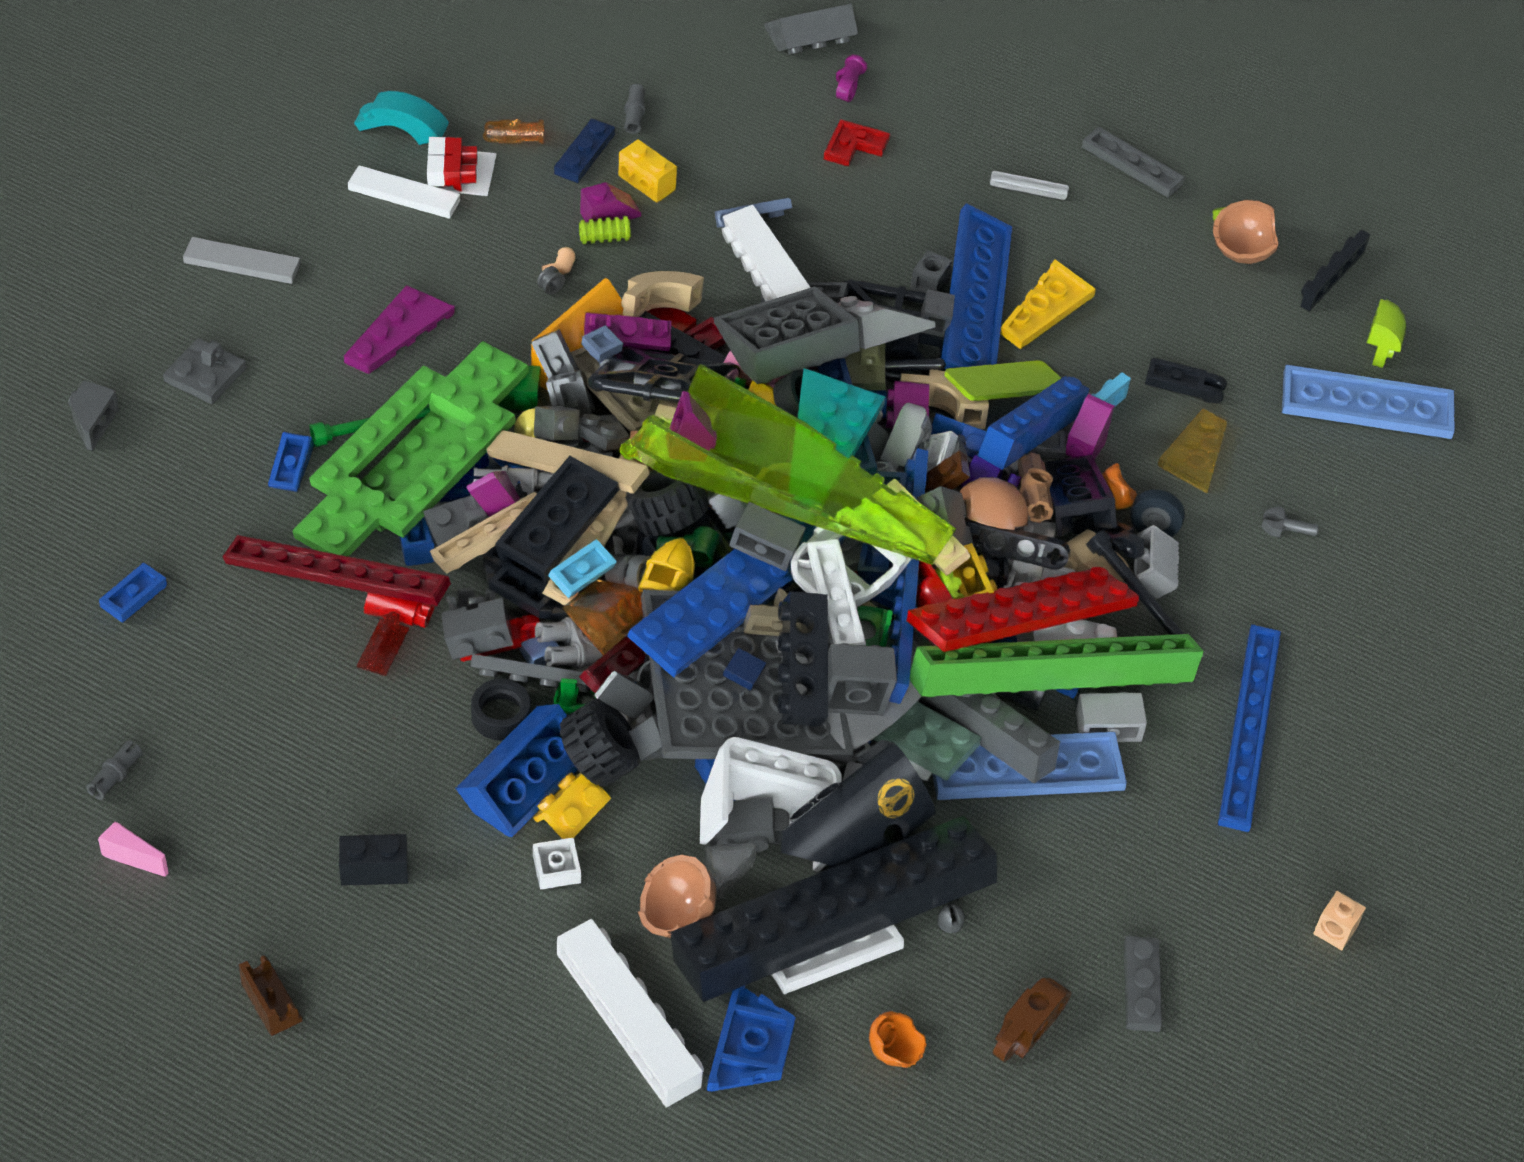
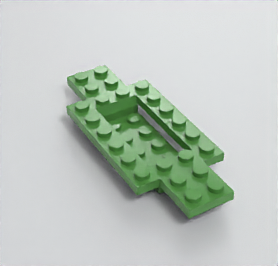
[292,341,529,557]

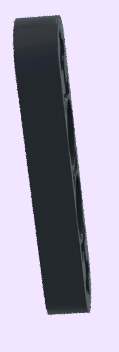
[964,517,1070,570]

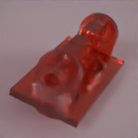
[357,611,409,676]

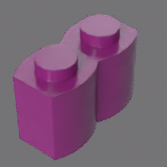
[886,381,929,432]

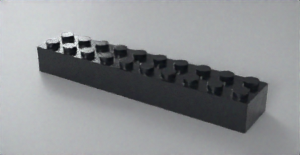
[670,816,997,1002]

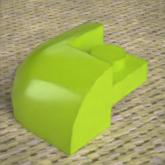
[1367,299,1406,368]

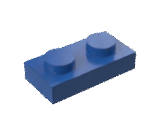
[99,563,167,623]

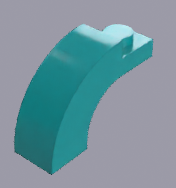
[354,91,449,145]

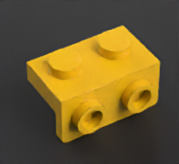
[533,772,611,839]

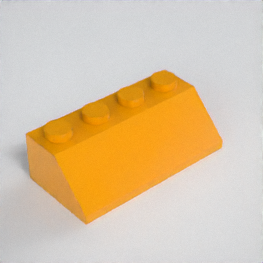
[531,278,624,390]

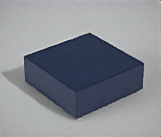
[723,648,766,691]

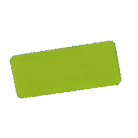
[944,360,1061,401]

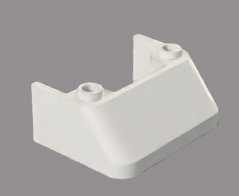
[700,737,842,872]

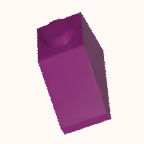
[580,182,641,222]
[667,391,717,461]
[1066,394,1114,460]
[466,471,520,517]

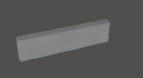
[183,237,301,284]

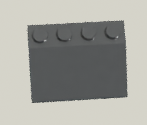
[714,286,860,384]

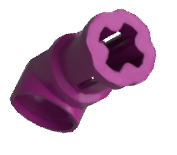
[836,54,867,102]

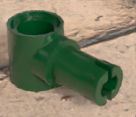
[657,527,721,568]

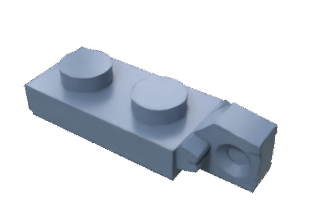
[714,198,792,228]

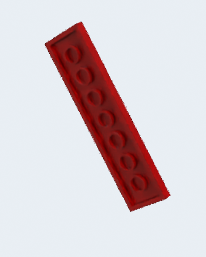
[906,567,1139,652]

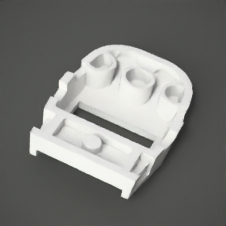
[791,498,921,607]

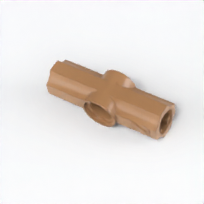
[1017,452,1054,523]

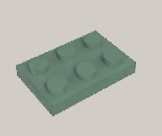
[873,702,981,781]

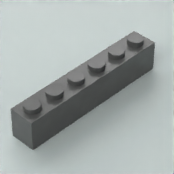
[918,693,1060,784]

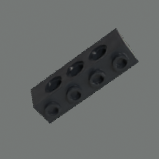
[778,591,828,726]

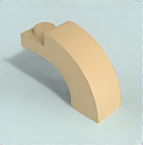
[621,271,704,317]
[900,370,989,429]

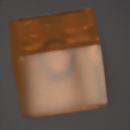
[562,580,644,655]

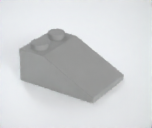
[837,296,936,349]

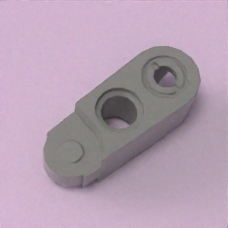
[880,402,932,472]

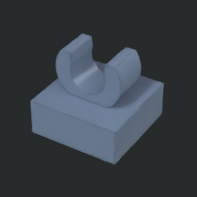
[581,325,623,364]

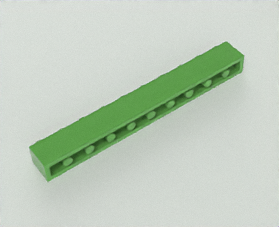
[910,634,1204,697]

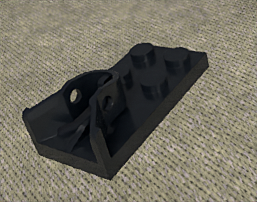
[495,455,620,585]
[1044,455,1117,537]

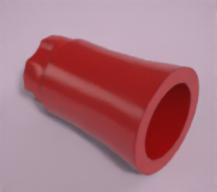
[364,592,435,628]

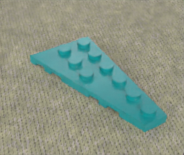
[786,368,885,523]

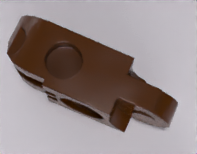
[993,978,1072,1062]

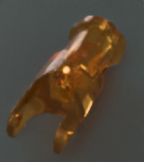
[483,119,545,144]

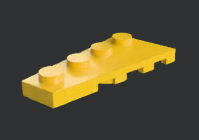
[1000,259,1096,349]

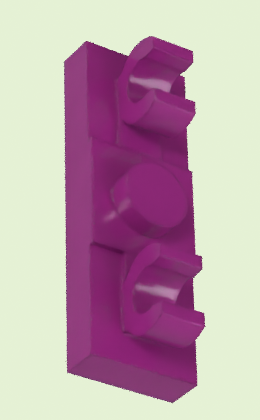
[584,313,671,351]

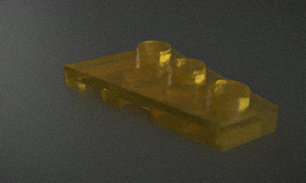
[1157,408,1227,493]

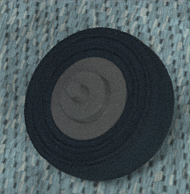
[1130,490,1185,537]

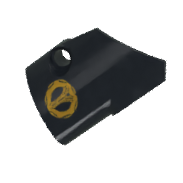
[781,739,936,866]

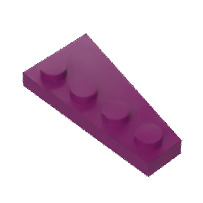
[344,285,455,374]

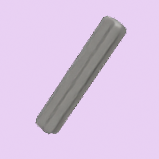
[990,171,1069,200]

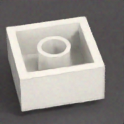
[533,838,581,889]

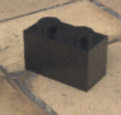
[339,834,408,886]

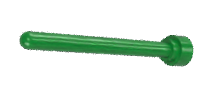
[309,405,430,447]

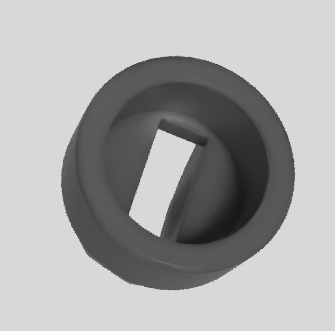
[937,904,965,933]

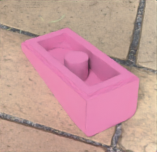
[98,822,169,877]

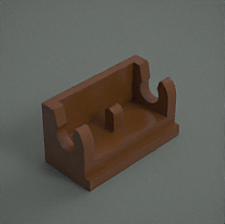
[239,955,303,1036]

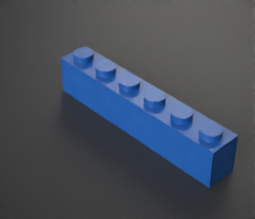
[978,376,1090,470]

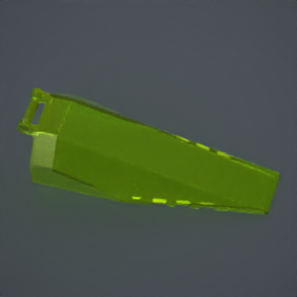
[620,364,956,565]

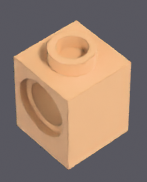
[1313,891,1366,950]

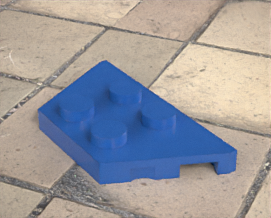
[707,985,796,1091]

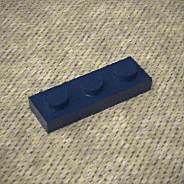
[554,118,615,183]

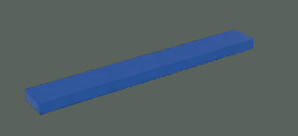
[1217,624,1281,832]

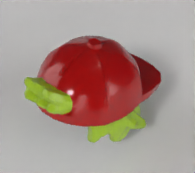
[916,559,964,608]

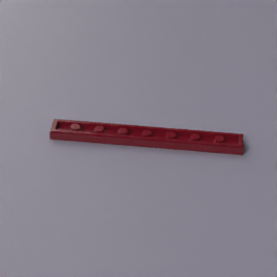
[222,535,451,606]

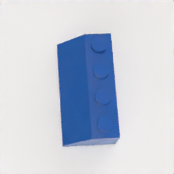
[455,704,578,837]

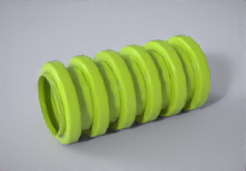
[579,216,631,245]

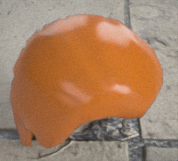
[1102,463,1137,510]
[869,1011,927,1068]

